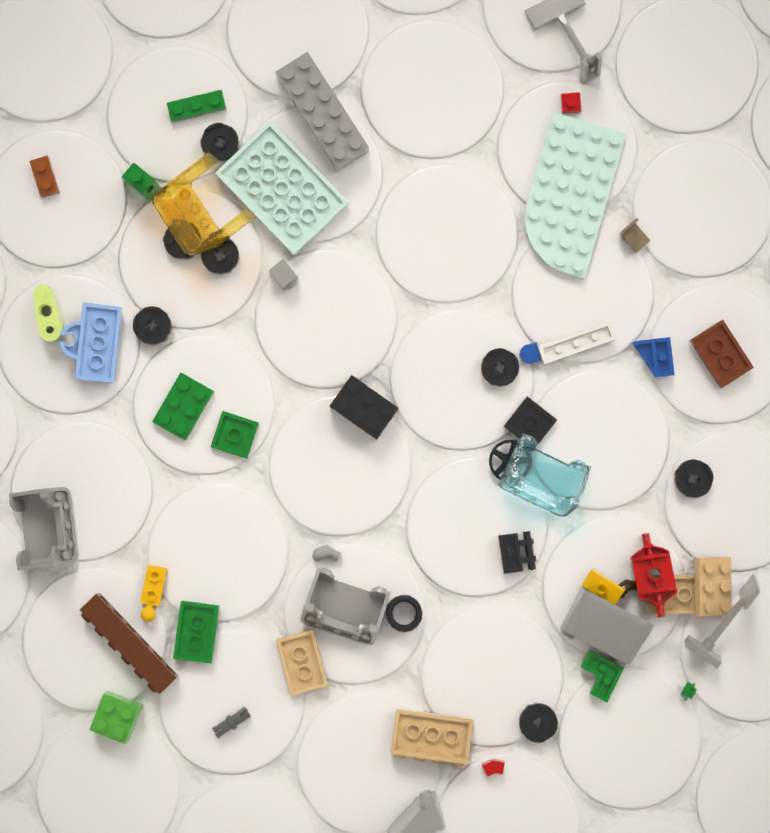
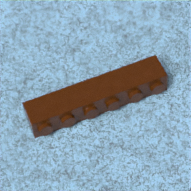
[80,593,179,694]

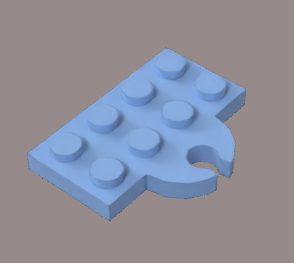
[59,302,122,383]

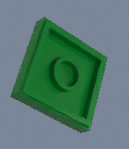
[211,411,259,459]

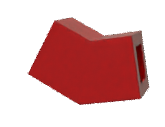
[482,758,505,777]

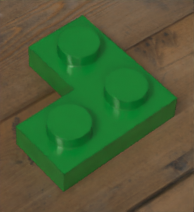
[580,650,624,702]

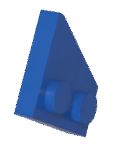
[633,337,675,378]

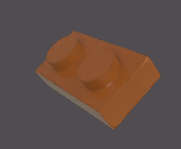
[29,155,60,198]

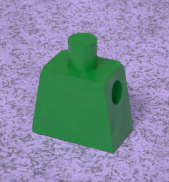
[121,162,162,202]

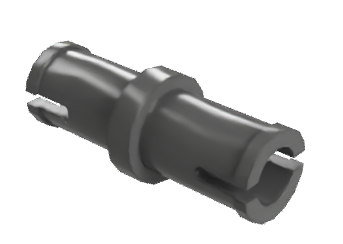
[212,706,251,739]

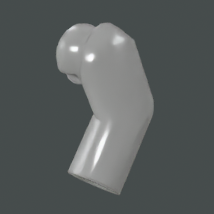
[312,545,342,562]

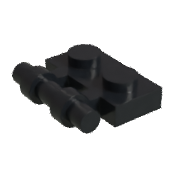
[498,531,537,574]

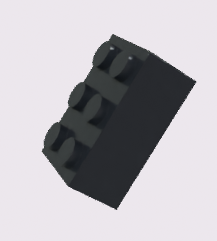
[329,375,399,440]

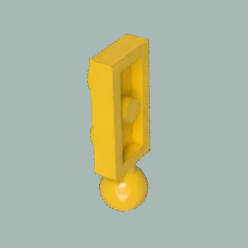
[140,565,168,622]

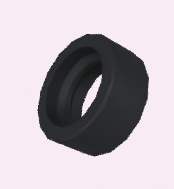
[386,595,423,632]

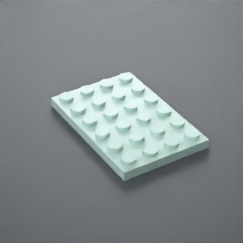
[215,121,349,255]

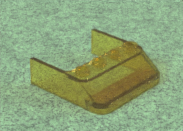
[152,152,256,256]

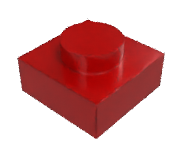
[560,92,582,114]

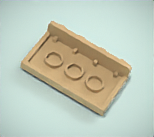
[391,708,473,767]

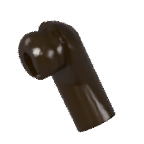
[618,579,637,598]

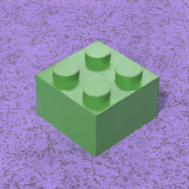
[89,691,143,744]

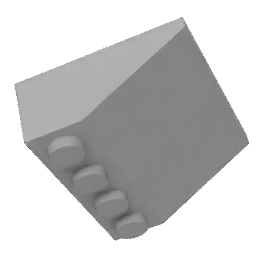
[387,790,446,833]

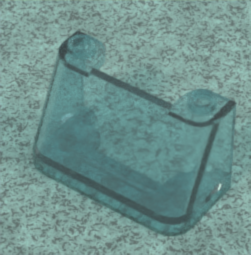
[498,434,591,517]

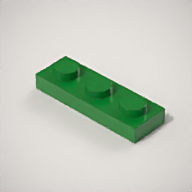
[167,89,226,122]

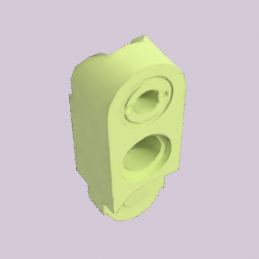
[33,284,64,342]

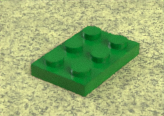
[152,372,214,441]
[173,600,220,664]

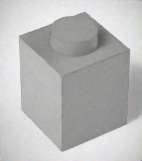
[268,259,299,291]

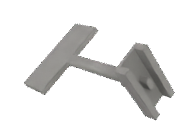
[525,0,602,83]
[684,574,761,668]

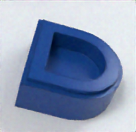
[519,342,541,364]

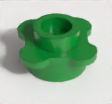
[680,682,697,701]

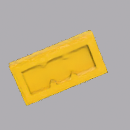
[582,568,625,605]

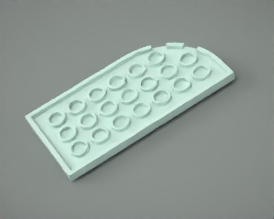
[524,112,626,279]

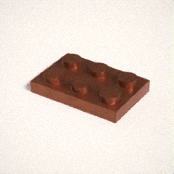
[689,320,754,389]

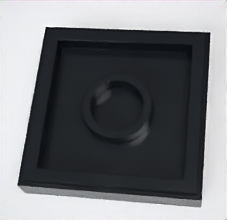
[503,396,557,450]

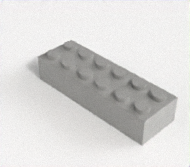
[275,52,369,172]

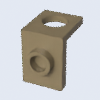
[619,218,650,253]

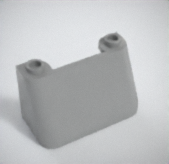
[9,487,78,571]
[300,568,391,645]
[560,588,654,667]

